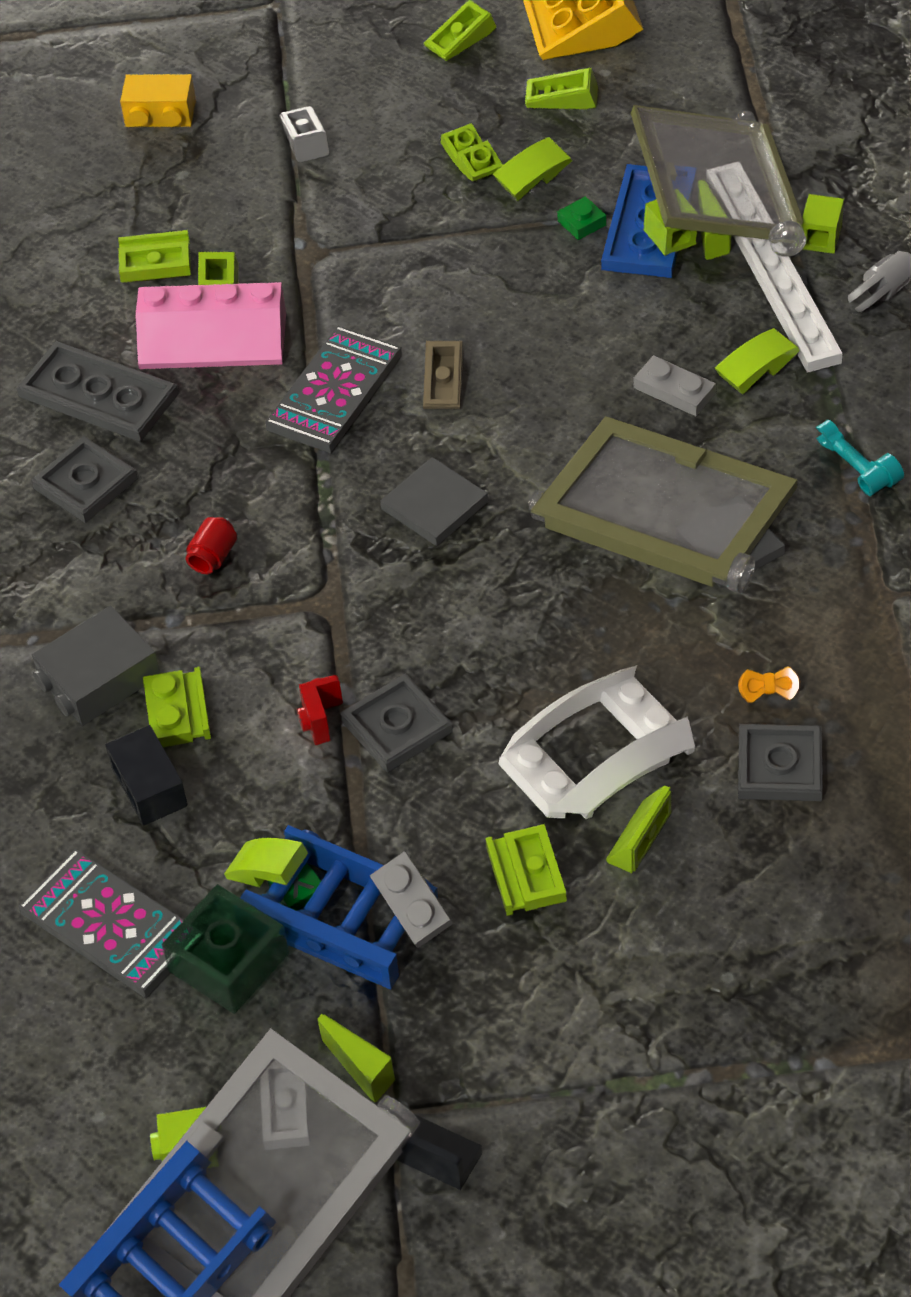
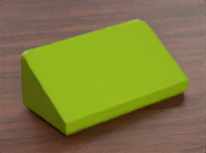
[606,785,671,873]

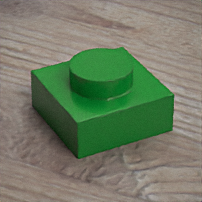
[557,196,607,240]

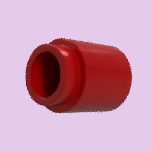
[185,517,237,574]

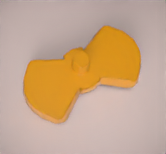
[738,666,800,703]

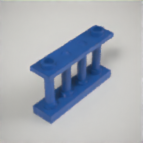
[237,825,438,990]
[59,1140,277,1297]

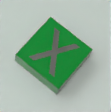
[268,862,321,911]

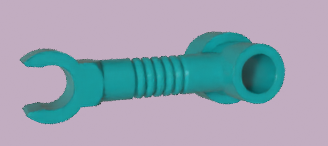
[816,419,904,496]

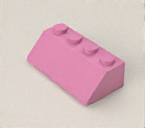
[136,282,286,369]

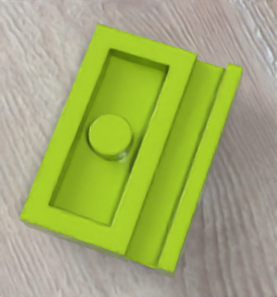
[118,230,191,283]
[143,667,211,747]
[485,824,567,916]

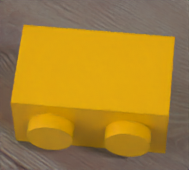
[120,74,196,127]

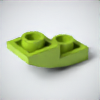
[441,123,503,182]
[493,137,572,201]
[715,328,800,395]
[224,838,308,888]

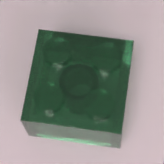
[162,884,289,1014]

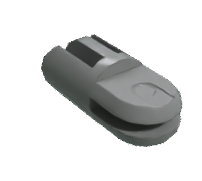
[848,251,911,312]

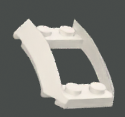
[498,665,695,819]

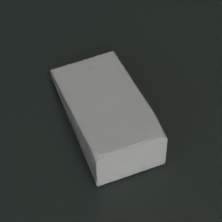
[279,106,329,162]

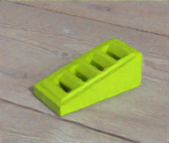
[525,68,598,109]

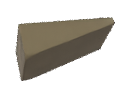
[423,341,464,409]

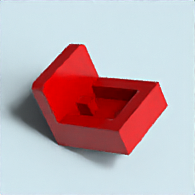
[297,675,343,745]

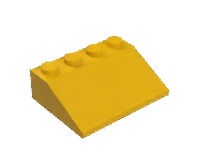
[523,0,643,60]

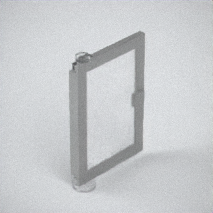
[105,1028,421,1297]

